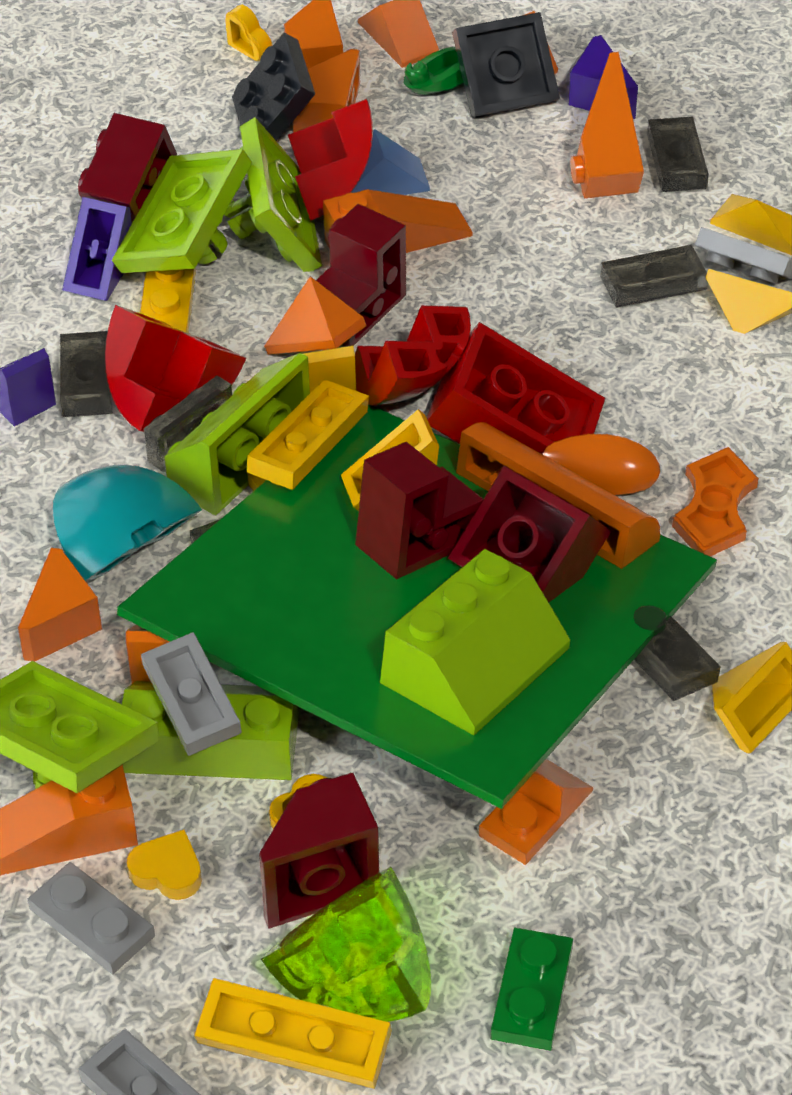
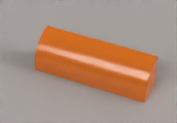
[456,422,660,569]

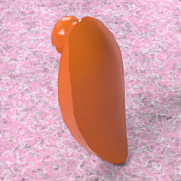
[543,434,660,495]

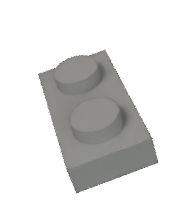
[695,227,792,284]
[141,632,242,756]
[27,862,155,975]
[79,1029,200,1095]

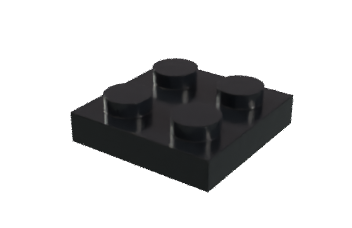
[452,12,560,118]
[232,33,315,141]

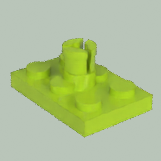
[224,117,322,272]
[112,149,252,273]
[0,661,158,793]

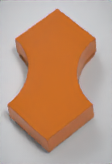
[672,447,759,556]

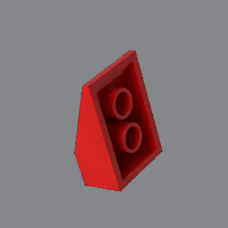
[427,322,605,455]

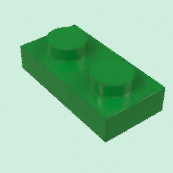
[491,927,573,1051]

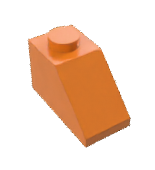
[284,0,343,69]
[293,49,361,133]

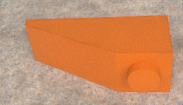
[570,52,644,199]
[323,189,473,253]
[0,764,138,875]

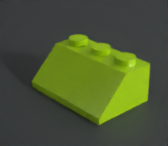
[164,353,310,516]
[380,549,570,735]
[122,681,300,780]

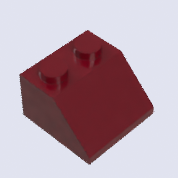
[448,466,611,603]
[259,772,380,929]

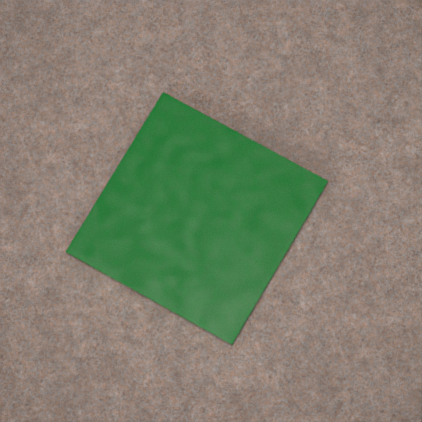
[117,404,717,809]

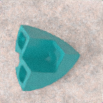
[53,465,202,582]

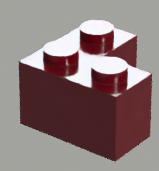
[78,113,177,223]
[316,203,406,347]
[355,442,483,580]

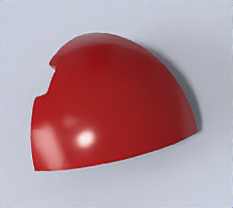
[288,99,373,221]
[105,305,246,433]
[355,305,471,405]

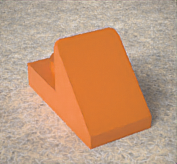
[479,759,593,865]

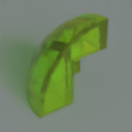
[261,866,431,1022]

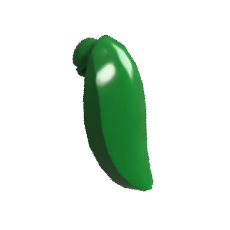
[403,46,463,95]

